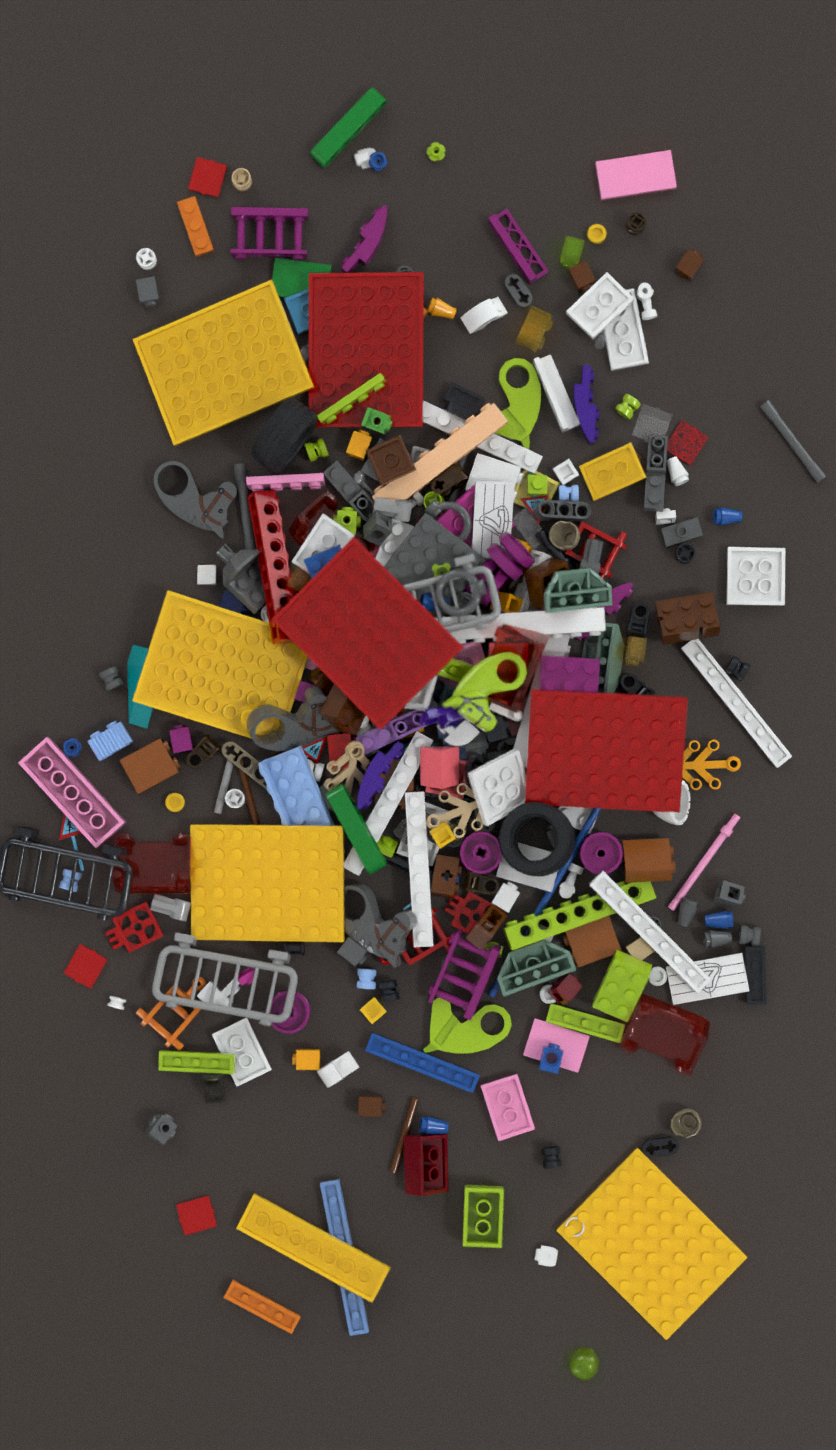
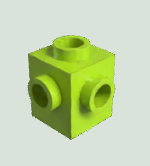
[334,507,361,536]

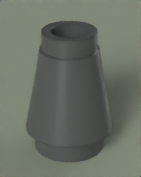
[677,897,699,927]
[702,930,732,949]

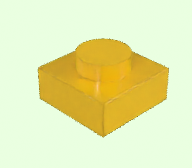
[429,821,456,848]
[360,997,387,1024]

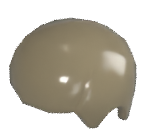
[549,521,580,550]
[671,1108,702,1138]

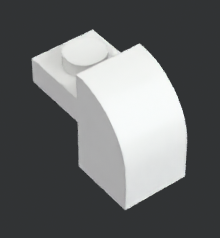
[461,297,508,334]
[436,719,480,746]
[197,979,240,1006]
[317,1051,359,1088]

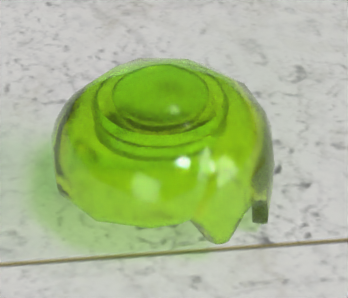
[570,1348,599,1380]

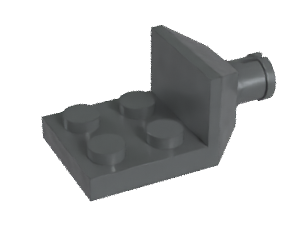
[215,544,266,614]

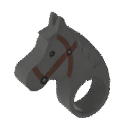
[154,461,238,539]
[246,686,340,751]
[344,883,417,968]

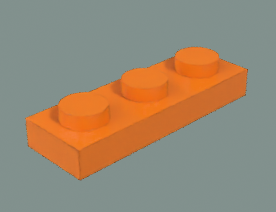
[177,196,214,257]

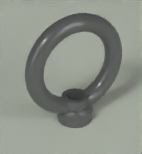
[424,500,472,542]
[435,570,487,616]

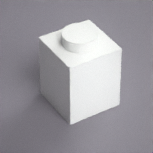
[491,881,520,913]

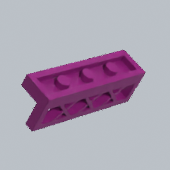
[488,209,549,285]

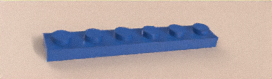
[365,1033,480,1093]

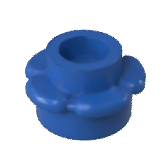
[369,152,387,171]
[63,738,82,757]

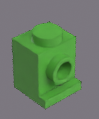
[361,407,393,434]

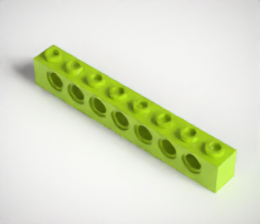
[502,881,656,950]

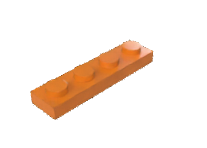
[223,1279,301,1334]

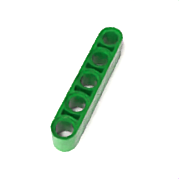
[310,87,387,168]
[325,783,387,875]

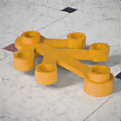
[682,740,741,790]

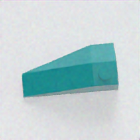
[127,645,154,729]

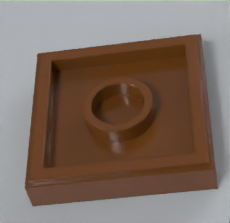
[366,435,416,486]

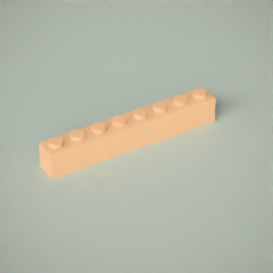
[372,403,509,500]

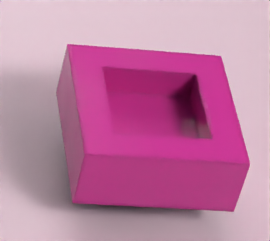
[238,967,255,986]

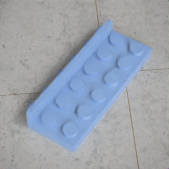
[258,746,345,853]

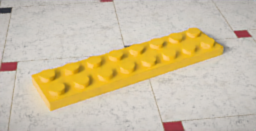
[236,1194,391,1303]

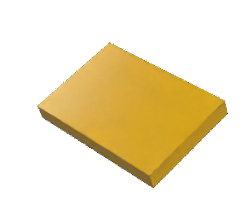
[579,442,647,501]

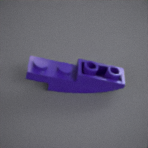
[573,365,600,445]
[419,695,489,729]
[357,741,404,810]

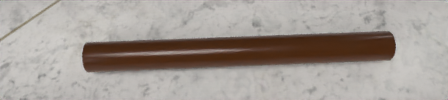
[235,755,260,825]
[389,1097,419,1173]

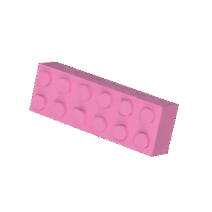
[18,737,127,848]

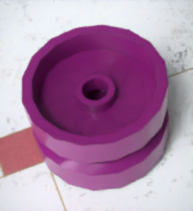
[487,531,535,580]
[464,558,509,607]
[460,831,502,874]
[579,832,623,874]
[269,990,311,1034]

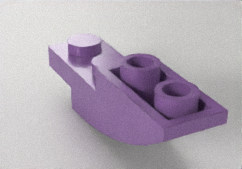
[355,710,428,755]

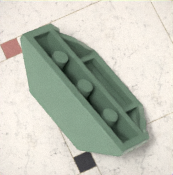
[544,568,612,613]
[582,623,625,693]
[497,939,576,996]

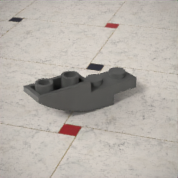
[644,435,668,512]
[322,460,374,523]

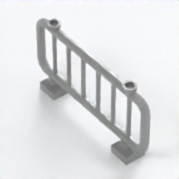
[403,554,501,633]
[152,933,298,1026]

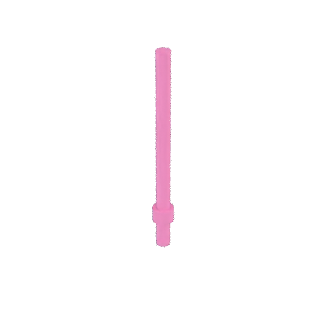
[668,813,741,911]

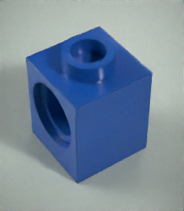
[538,1043,563,1074]

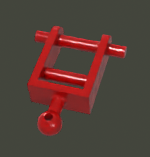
[565,521,628,580]
[379,908,452,966]

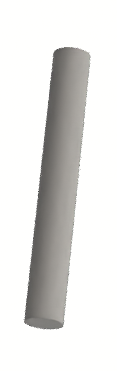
[214,758,235,814]

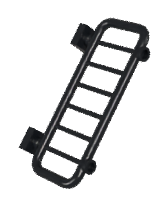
[0,826,133,920]

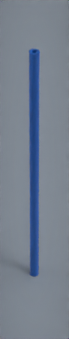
[488,808,602,997]

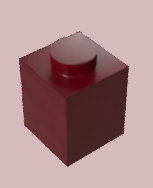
[547,973,582,1005]

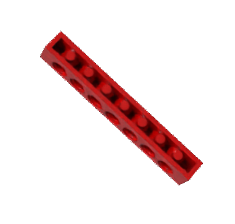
[248,490,295,645]

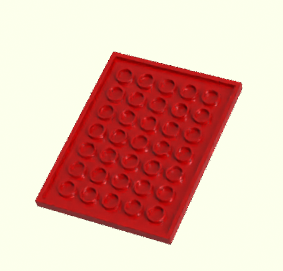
[308,272,424,428]
[271,537,464,730]
[525,689,688,813]

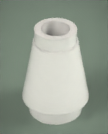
[666,456,689,486]

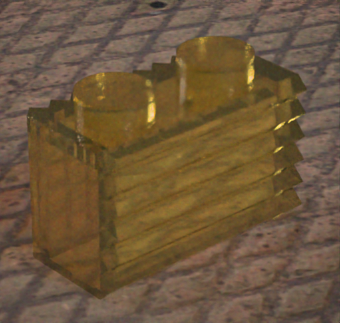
[515,306,554,352]
[623,636,647,667]

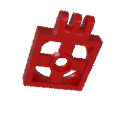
[443,891,503,934]
[105,901,164,953]

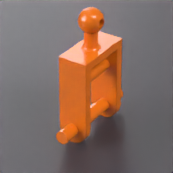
[136,977,206,1051]

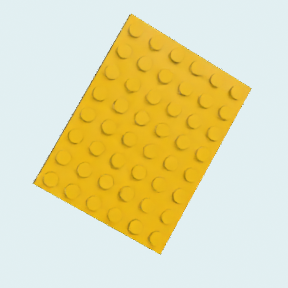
[133,280,314,446]
[132,590,308,739]
[190,824,344,942]
[556,1148,748,1340]

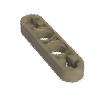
[221,742,267,790]

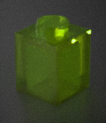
[560,235,585,267]

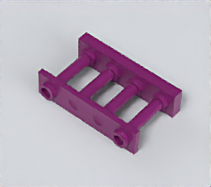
[230,207,309,261]
[427,929,502,1020]

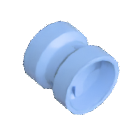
[559,485,579,502]
[59,869,82,892]
[357,968,377,989]

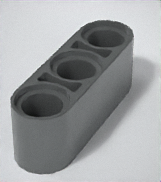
[533,500,591,523]

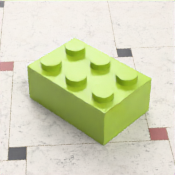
[592,950,652,1022]
[462,1185,504,1248]

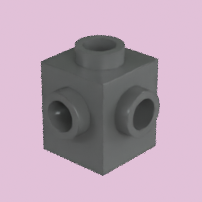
[144,1113,177,1145]

